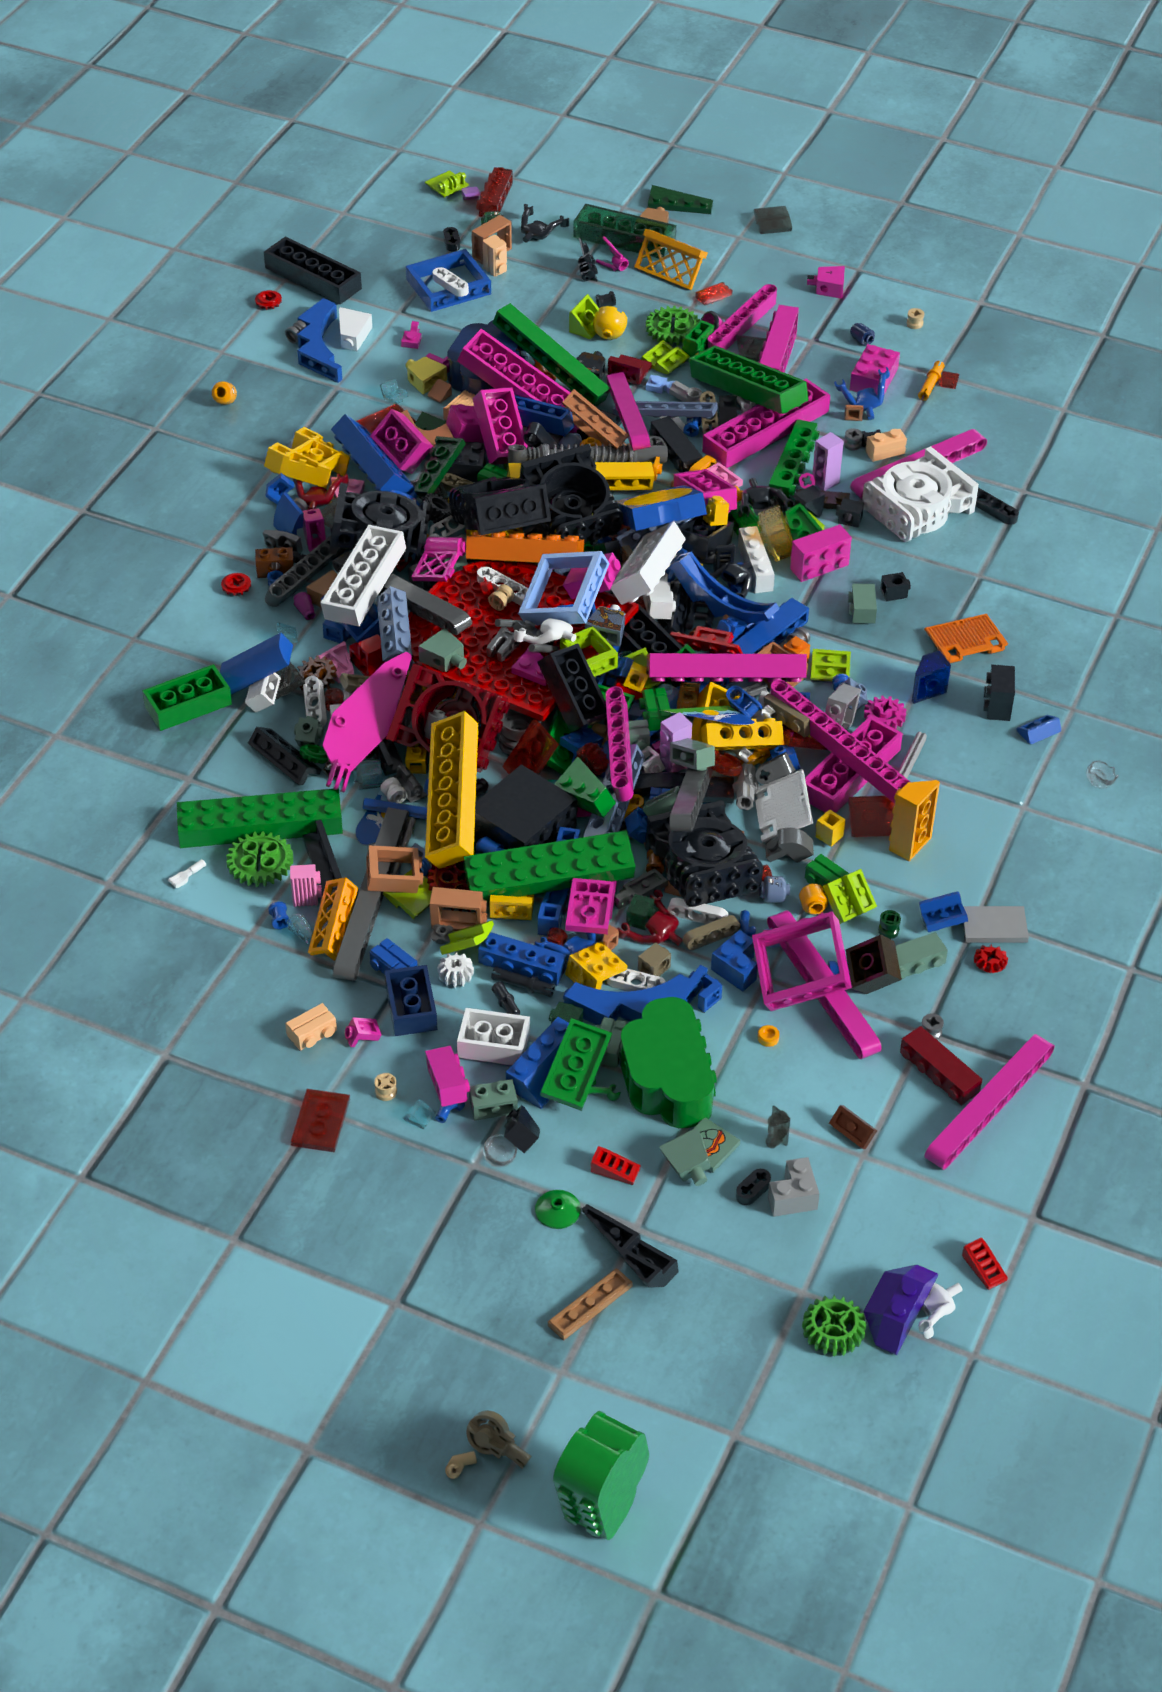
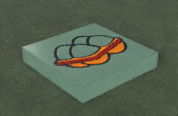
[694,1118,740,1173]

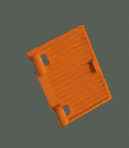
[924,614,1008,664]

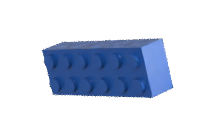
[331,414,415,495]

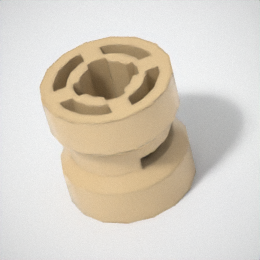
[488,584,515,611]

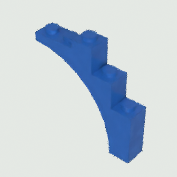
[670,551,780,632]

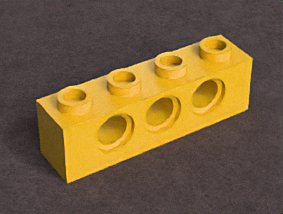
[700,718,784,750]

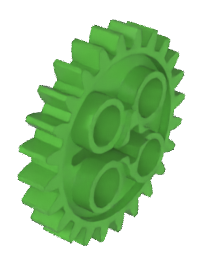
[646,306,700,345]
[226,831,294,887]

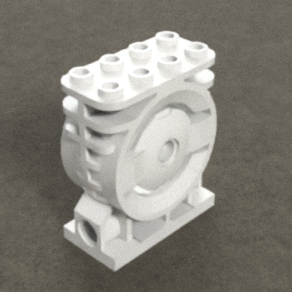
[862,446,979,542]

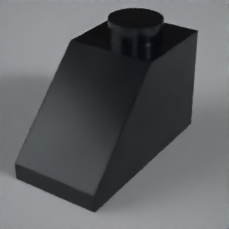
[718,395,737,426]

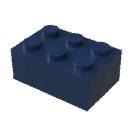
[384,965,438,1036]

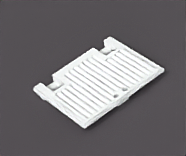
[754,769,813,843]

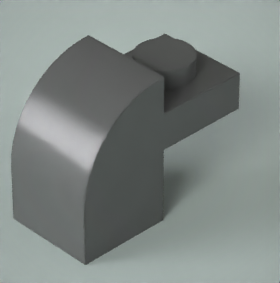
[766,828,814,863]

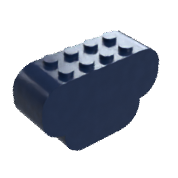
[447,320,528,395]

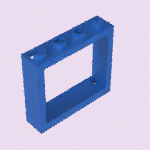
[406,249,491,312]

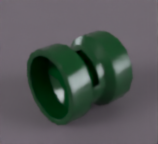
[878,910,901,939]

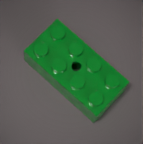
[142,664,232,731]

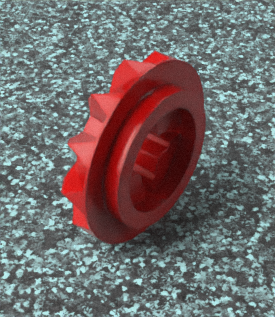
[255,290,282,310]
[221,573,251,596]
[974,944,1008,973]

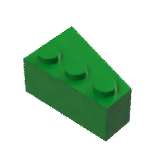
[554,757,616,818]

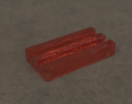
[695,282,733,305]

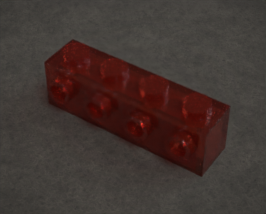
[476,167,513,219]

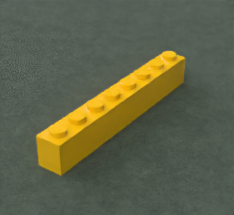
[507,462,654,490]

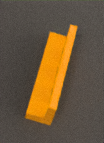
[308,877,358,961]

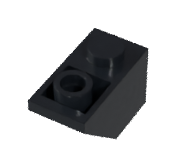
[504,1105,540,1154]

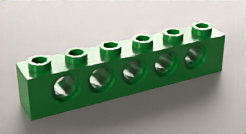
[768,419,820,500]

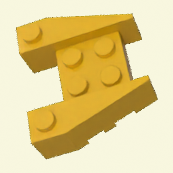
[264,427,350,488]

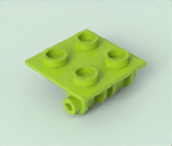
[425,170,469,197]

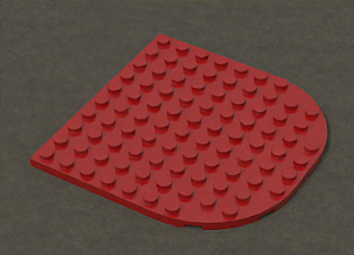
[408,560,639,722]

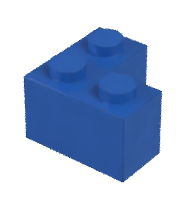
[711,930,758,992]

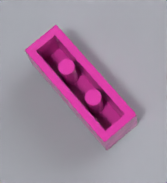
[425,1046,470,1107]

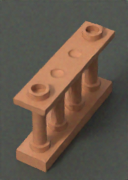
[562,389,629,449]

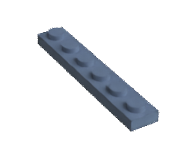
[612,401,718,418]

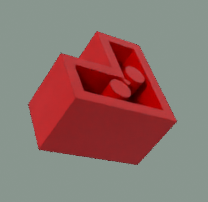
[349,634,385,677]

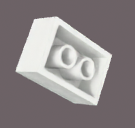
[457,1008,530,1065]

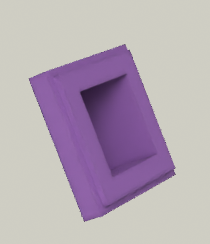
[461,187,480,200]

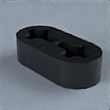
[443,227,460,252]
[736,1168,771,1205]

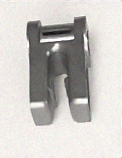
[486,627,520,662]

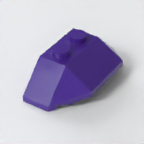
[864,1264,938,1356]

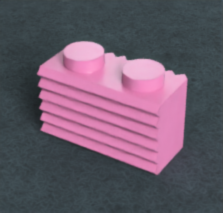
[290,864,322,907]

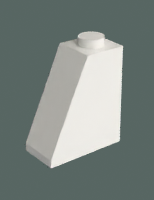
[339,307,372,351]

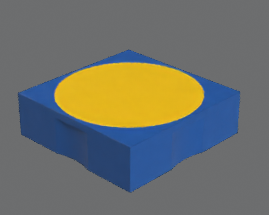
[616,485,707,531]

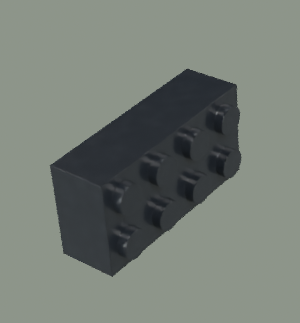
[537,644,607,733]

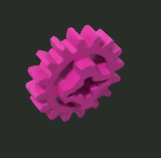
[864,695,906,729]

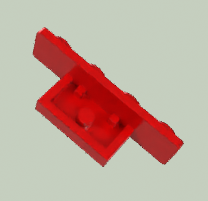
[670,626,743,654]

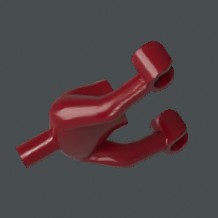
[292,473,349,510]
[617,890,683,946]

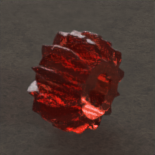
[575,742,610,776]

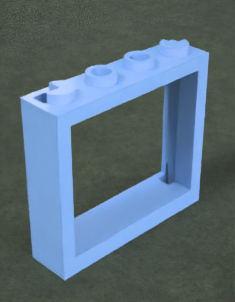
[518,551,609,625]

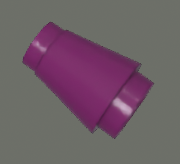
[293,592,316,620]

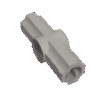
[669,381,719,418]
[733,763,759,810]

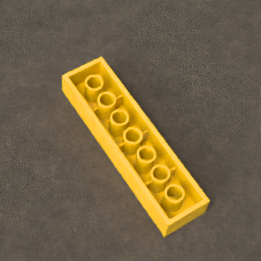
[425,711,478,869]

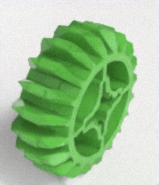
[802,1295,866,1357]

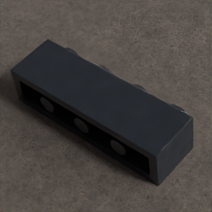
[649,416,702,473]

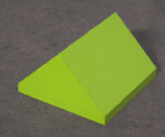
[569,294,599,339]

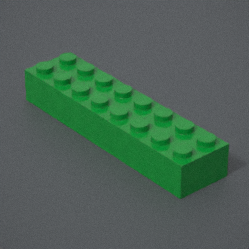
[689,346,808,414]
[177,788,343,848]
[464,830,636,902]

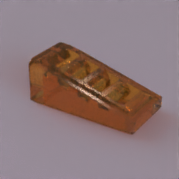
[677,682,700,709]

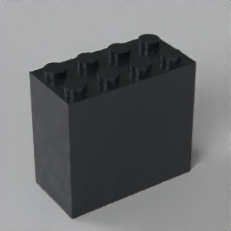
[474,765,578,850]

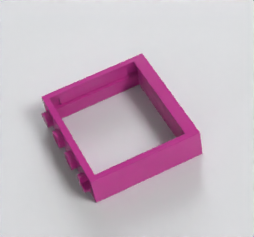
[752,911,852,1011]

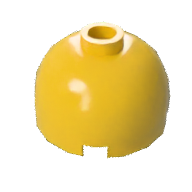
[593,306,627,340]

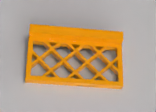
[635,229,708,290]

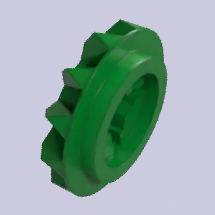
[299,744,328,764]

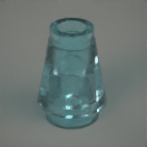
[287,913,313,944]

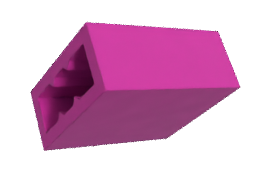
[563,552,621,599]

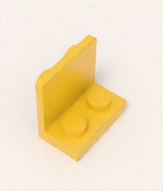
[490,894,535,920]
[565,942,628,990]

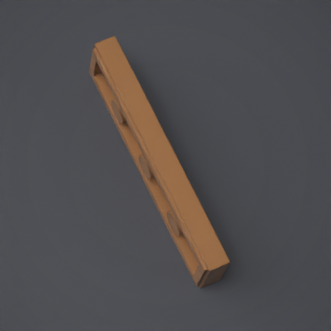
[548,1268,633,1341]

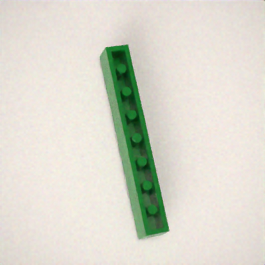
[492,303,611,407]

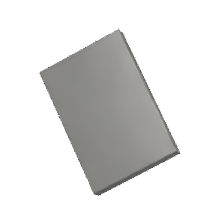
[963,906,1029,943]

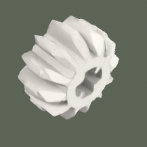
[437,952,474,988]

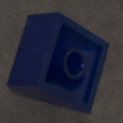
[912,650,951,704]

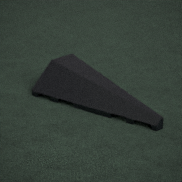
[582,1204,679,1287]

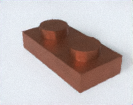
[829,1105,877,1149]

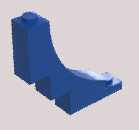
[297,298,343,383]
[563,965,708,1025]

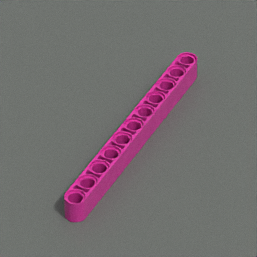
[770,680,910,803]

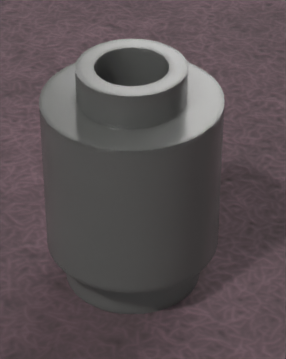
[424,710,447,740]

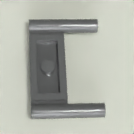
[495,619,559,653]

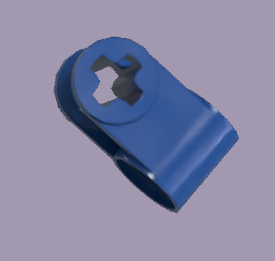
[726,686,763,719]

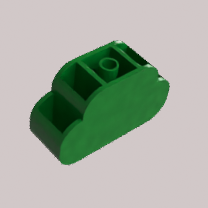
[620,997,717,1129]
[553,1411,649,1540]

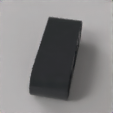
[523,422,560,449]

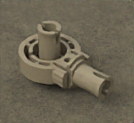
[466,1410,532,1469]

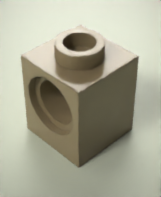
[638,942,671,976]

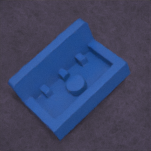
[559,727,604,763]
[919,891,968,932]

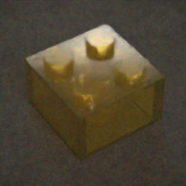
[757,505,793,562]

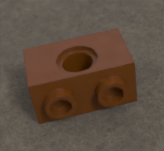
[255,547,294,578]

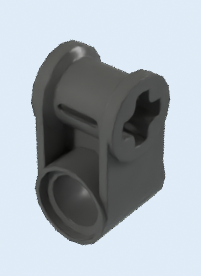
[755,752,796,784]

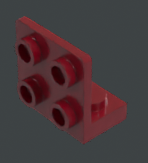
[608,354,652,385]

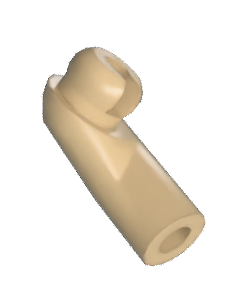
[445,1451,477,1479]

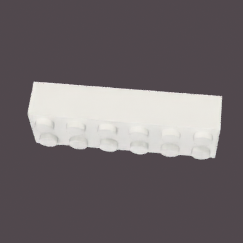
[611,521,686,605]
[321,525,406,626]

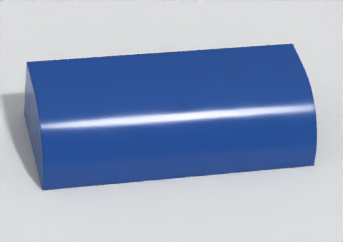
[220,632,293,695]

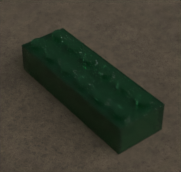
[573,204,677,259]

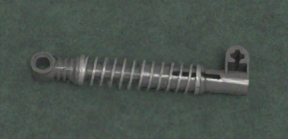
[507,436,668,465]

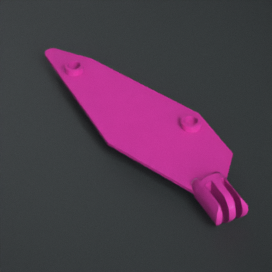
[322,652,412,793]

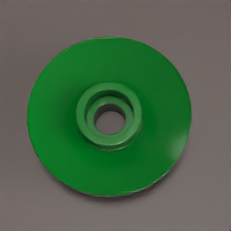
[535,1190,581,1229]

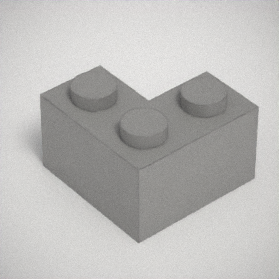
[768,1157,819,1217]

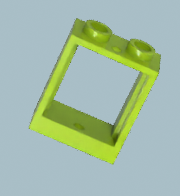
[560,626,618,677]

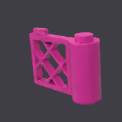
[411,537,466,582]

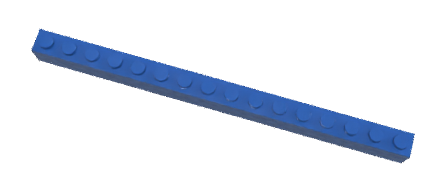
[589,598,809,779]

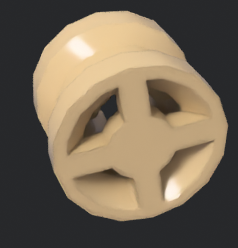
[907,308,924,329]
[374,1073,397,1101]

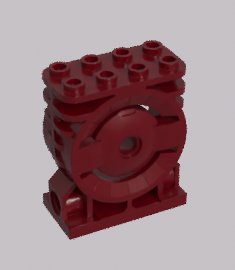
[386,663,510,773]

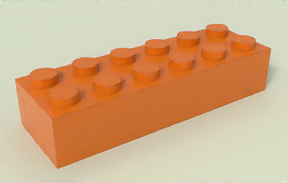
[466,531,584,563]

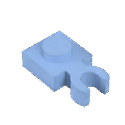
[646,375,675,394]

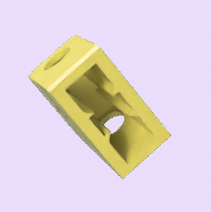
[406,357,447,394]

